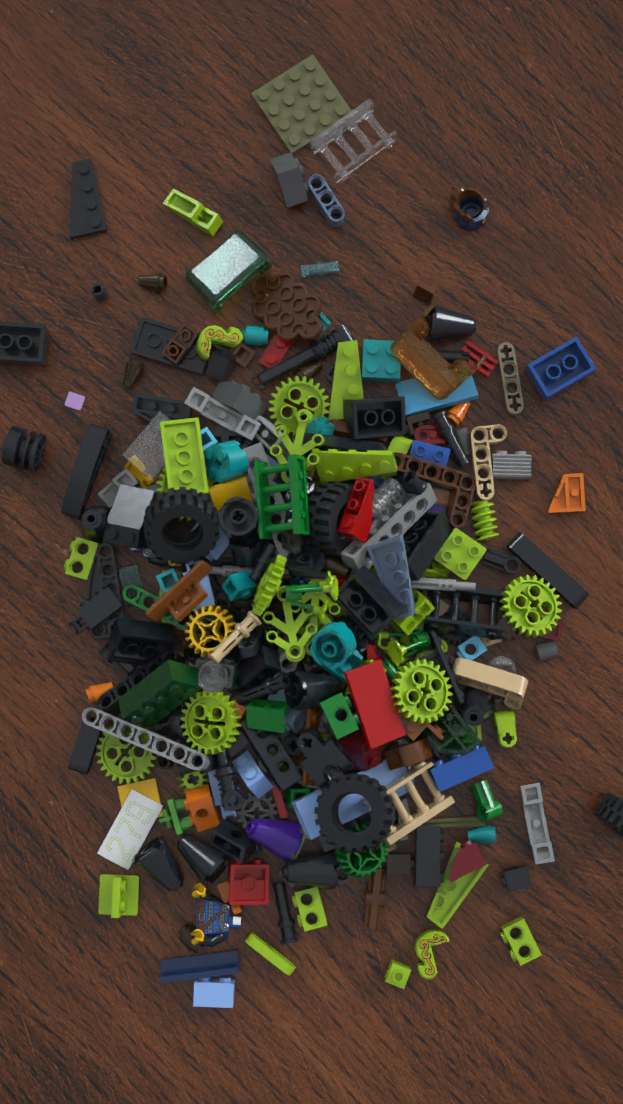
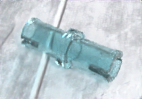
[301,260,339,277]

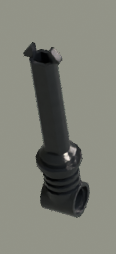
[251,324,355,390]
[208,720,243,811]

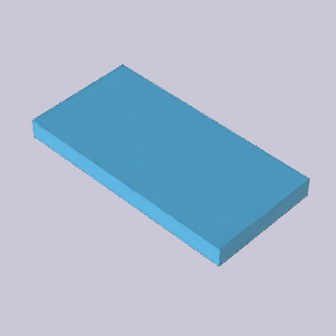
[395,364,479,418]

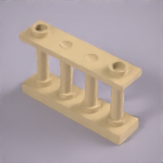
[361,760,455,845]

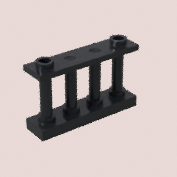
[423,586,506,640]

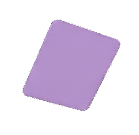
[64,392,85,410]

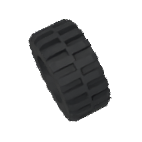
[305,481,354,558]
[144,487,220,564]
[314,774,395,853]

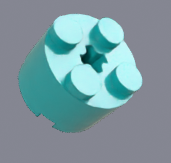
[204,440,248,483]
[310,622,357,669]

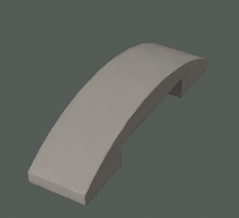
[184,387,261,441]
[520,783,555,865]

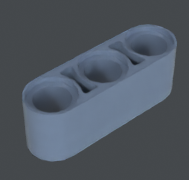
[308,174,345,228]

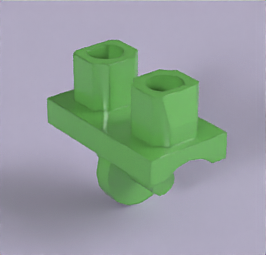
[159,798,192,835]

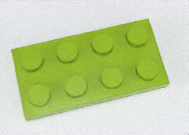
[160,417,209,495]

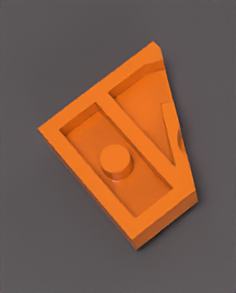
[548,473,586,514]

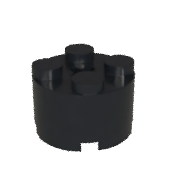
[218,497,258,540]
[229,531,269,568]

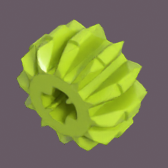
[177,771,210,794]

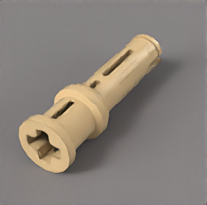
[209,611,262,664]

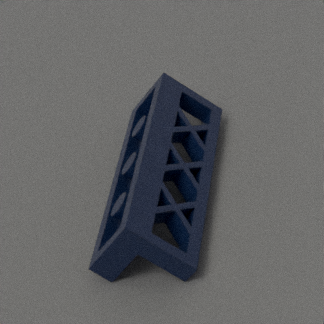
[159,949,240,983]

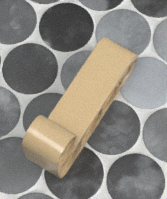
[470,424,507,501]
[451,658,528,709]

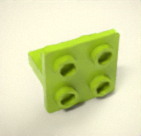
[434,528,487,580]
[98,874,140,918]

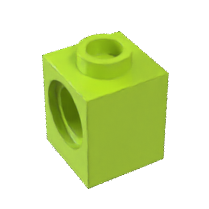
[384,959,411,989]

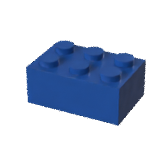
[524,336,596,402]
[428,743,494,792]

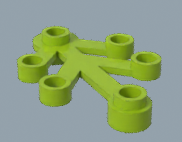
[270,409,325,483]
[291,579,341,656]
[263,586,318,663]

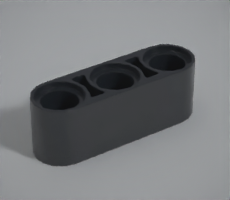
[68,716,102,775]

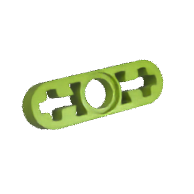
[245,932,296,976]

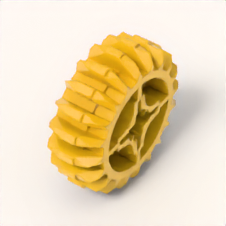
[184,605,236,658]

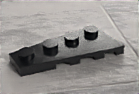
[70,159,107,240]

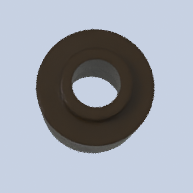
[178,924,204,954]

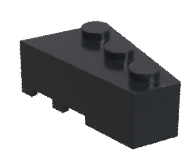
[132,393,193,426]
[413,825,444,888]

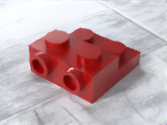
[228,858,270,905]

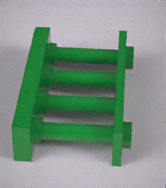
[253,454,310,540]

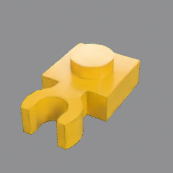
[124,455,155,489]

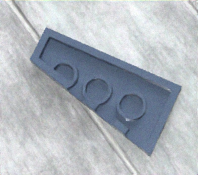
[367,534,416,620]

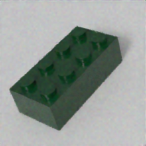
[118,660,203,726]

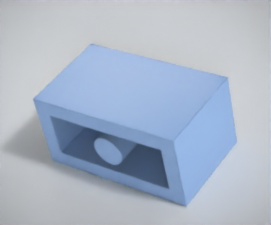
[232,750,274,799]
[193,976,235,1008]

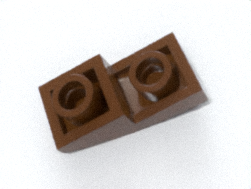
[161,322,200,364]

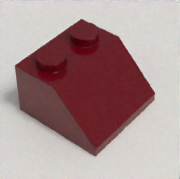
[336,725,383,771]
[449,841,487,882]

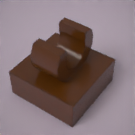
[413,278,437,304]

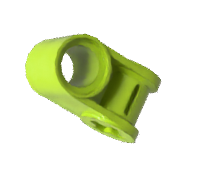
[493,709,517,748]

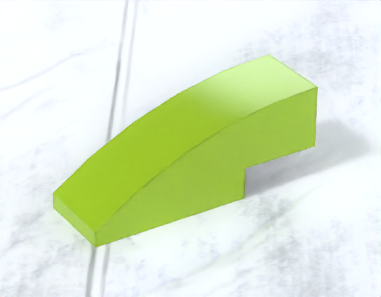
[163,189,223,236]

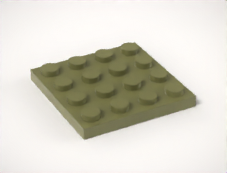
[251,54,354,155]

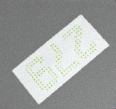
[97,789,163,870]

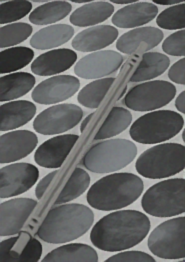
[209,565,476,591]

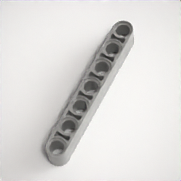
[82,707,210,771]

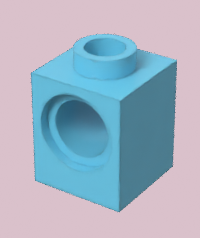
[455,636,487,661]

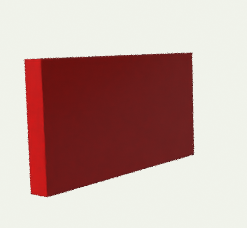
[343,659,406,749]

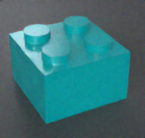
[361,339,402,383]

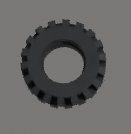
[594,792,623,836]

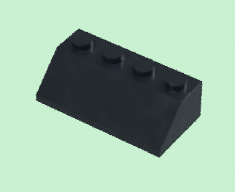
[403,511,453,581]

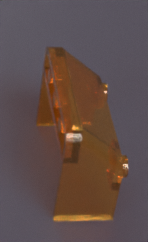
[390,302,487,400]

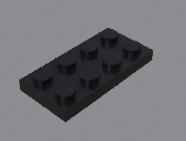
[130,317,213,376]

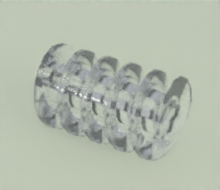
[372,478,404,521]

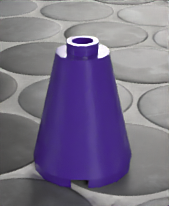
[246,818,303,861]

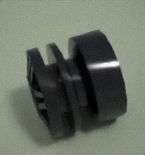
[2,426,47,473]

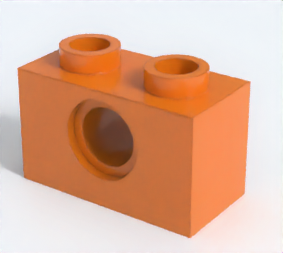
[184,784,220,832]

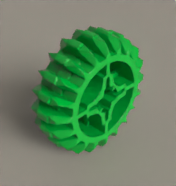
[335,825,389,879]

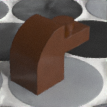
[384,738,433,770]

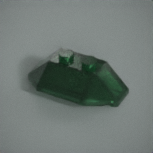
[416,700,482,755]

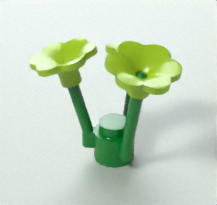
[286,571,339,624]
[374,630,431,670]

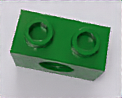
[320,692,360,740]

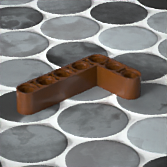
[393,452,476,529]

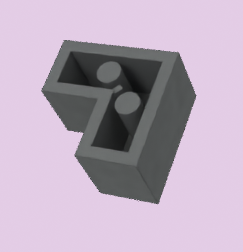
[270,152,309,208]
[211,380,268,420]

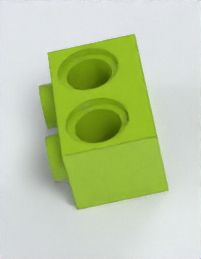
[64,537,99,581]
[392,589,435,636]
[292,886,327,932]
[500,916,542,966]

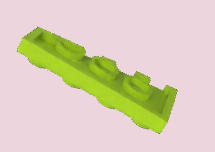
[328,340,364,421]
[311,448,397,484]
[427,841,489,929]

